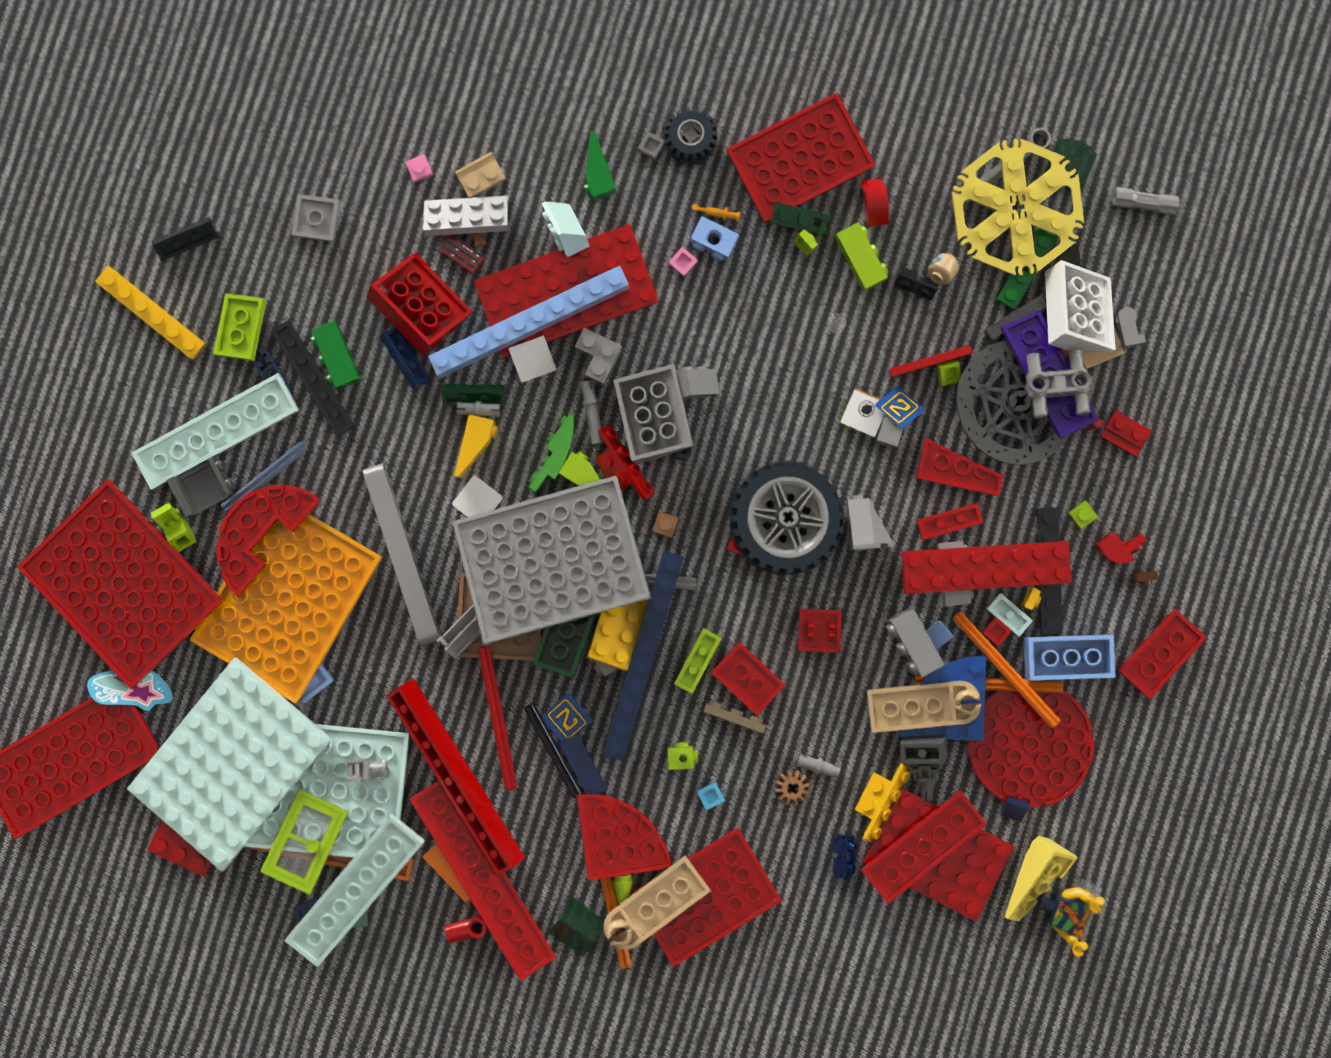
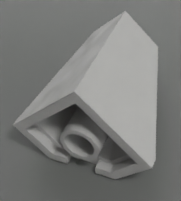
[845,495,894,551]

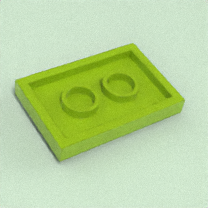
[213,293,267,361]

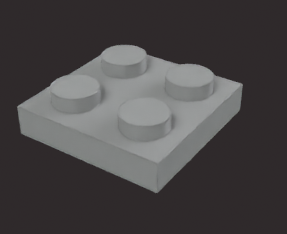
[291,194,340,242]

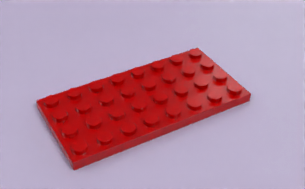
[474,224,659,359]
[0,697,161,840]

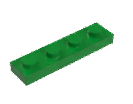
[996,229,1057,311]

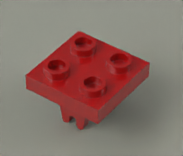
[797,609,842,653]

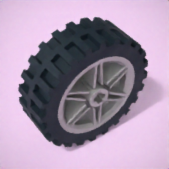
[729,460,845,575]

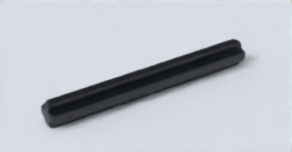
[524,703,583,798]

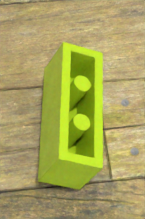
[835,222,889,293]

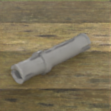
[580,380,604,444]

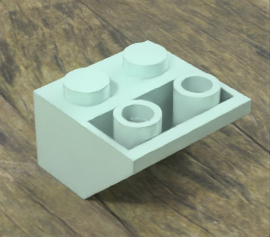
[542,202,590,257]

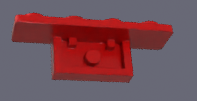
[594,425,655,501]

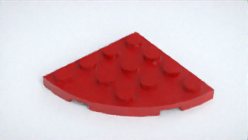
[577,794,671,881]

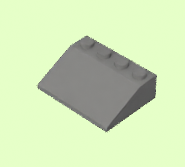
[613,364,693,464]

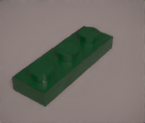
[441,384,506,406]

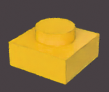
[1020,587,1041,610]

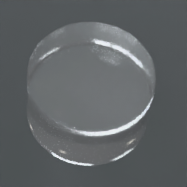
[826,313,846,333]

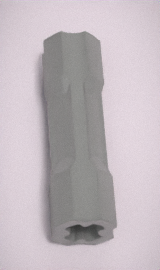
[1112,187,1180,215]

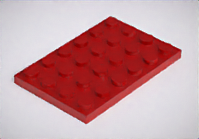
[726,93,876,224]
[863,787,1015,922]
[630,827,782,967]

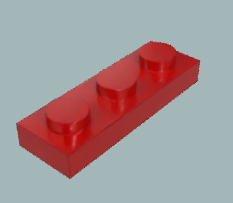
[916,503,984,540]

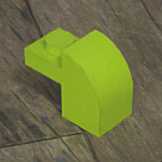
[151,503,196,552]

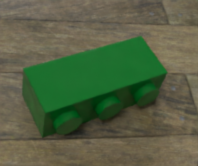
[311,320,362,390]

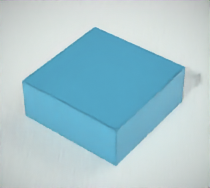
[697,781,725,810]

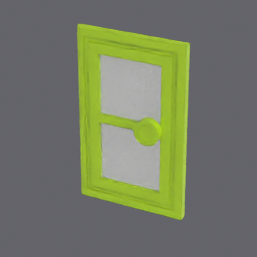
[260,789,349,895]

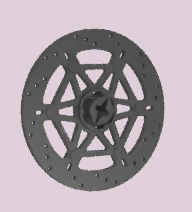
[956,341,1070,465]

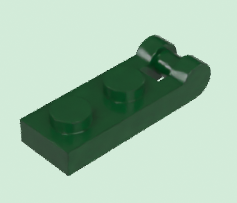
[770,201,832,236]

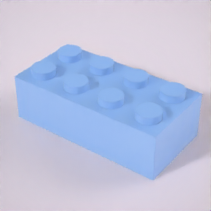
[1023,635,1115,680]

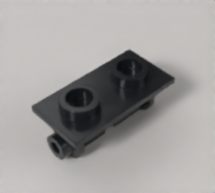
[893,268,939,301]

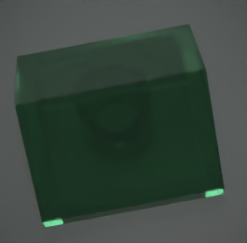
[1044,138,1098,192]
[548,897,605,957]

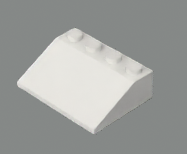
[1045,260,1116,352]

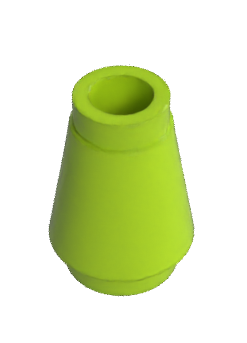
[612,874,633,904]

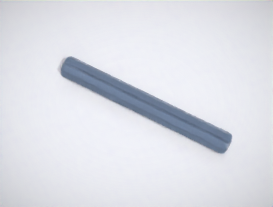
[221,441,308,513]

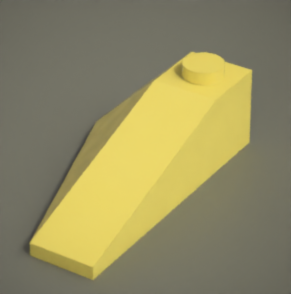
[1005,836,1078,921]

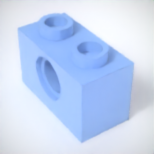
[690,216,739,261]

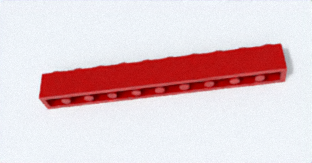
[386,678,525,876]

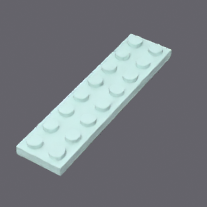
[131,373,300,490]
[285,814,425,967]

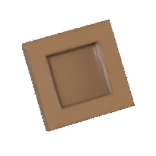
[652,511,679,538]

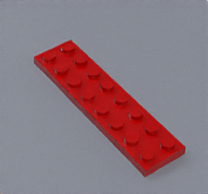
[901,541,1072,594]

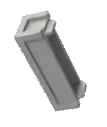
[437,604,481,659]

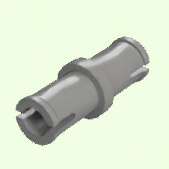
[457,401,500,417]
[797,754,841,779]

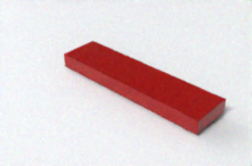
[888,345,973,379]

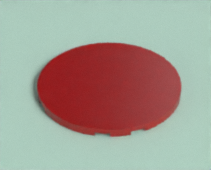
[967,690,1095,808]

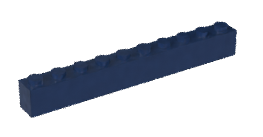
[603,551,684,761]

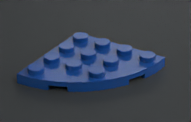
[898,656,986,741]

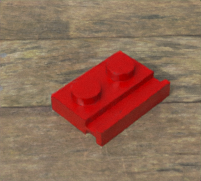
[1099,410,1152,458]

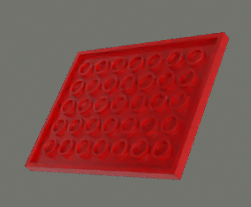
[17,479,224,689]

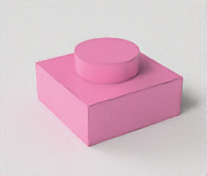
[405,154,433,183]
[669,246,698,277]

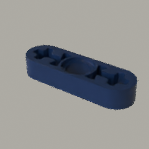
[252,348,294,397]

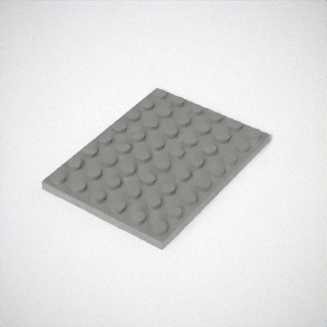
[453,476,651,645]

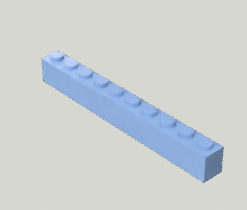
[428,266,629,378]

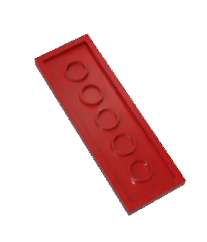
[860,790,987,904]

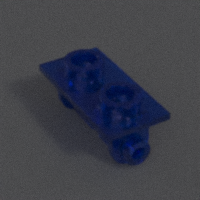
[833,834,857,880]

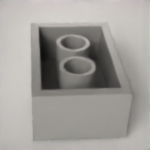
[885,608,944,677]

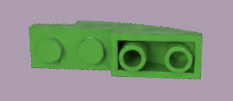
[529,414,575,493]

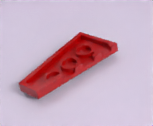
[916,437,1003,497]

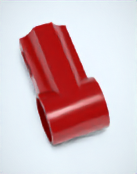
[445,915,488,943]

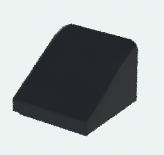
[1056,244,1081,266]

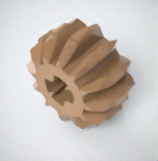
[774,769,810,806]

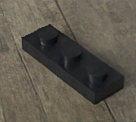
[152,217,219,261]

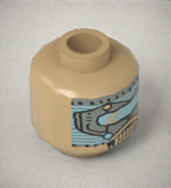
[928,253,959,285]

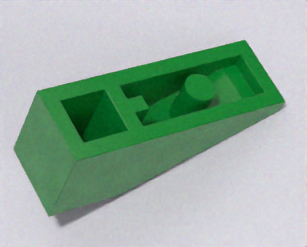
[583,130,617,202]

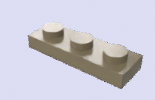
[703,701,766,734]

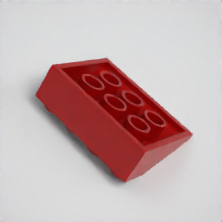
[366,253,473,357]

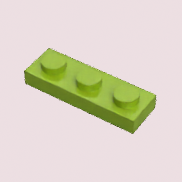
[674,628,722,694]

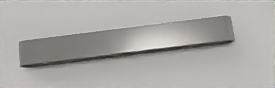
[363,463,441,647]

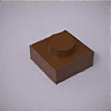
[1131,571,1158,586]

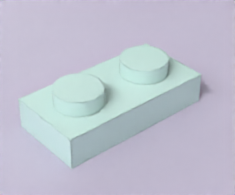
[986,593,1033,637]

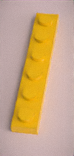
[95,266,206,360]

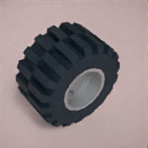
[665,108,717,166]

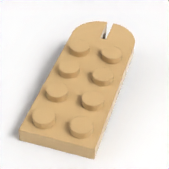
[867,681,981,733]
[604,855,711,950]

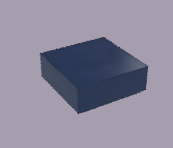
[1001,797,1029,821]

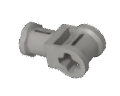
[345,759,388,781]

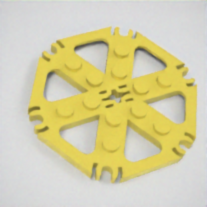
[951,138,1084,276]

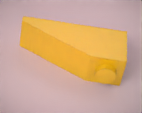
[454,415,498,478]

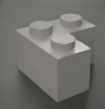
[575,328,622,387]
[676,366,720,401]

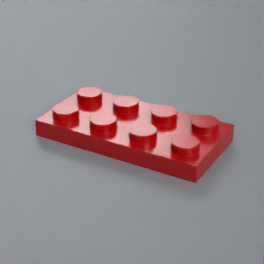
[1117,609,1207,700]

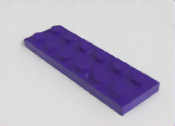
[1001,310,1099,439]

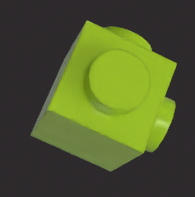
[668,742,698,770]

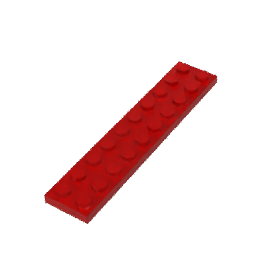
[409,781,556,981]

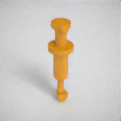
[692,204,741,222]

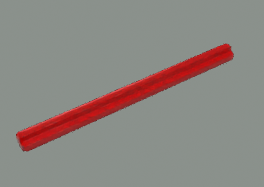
[478,646,517,791]

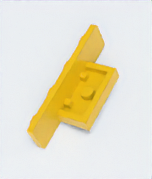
[855,764,910,843]

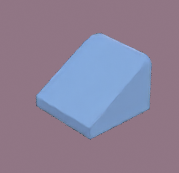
[926,620,954,650]

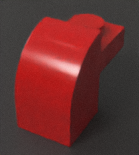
[861,178,889,227]
[1093,532,1147,564]

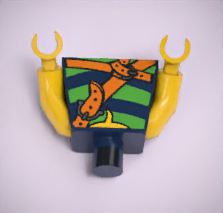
[1040,887,1104,957]

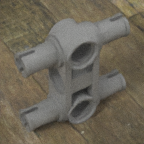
[1025,350,1091,419]

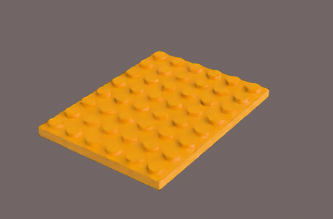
[190,515,383,704]

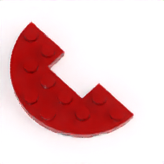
[216,485,322,597]

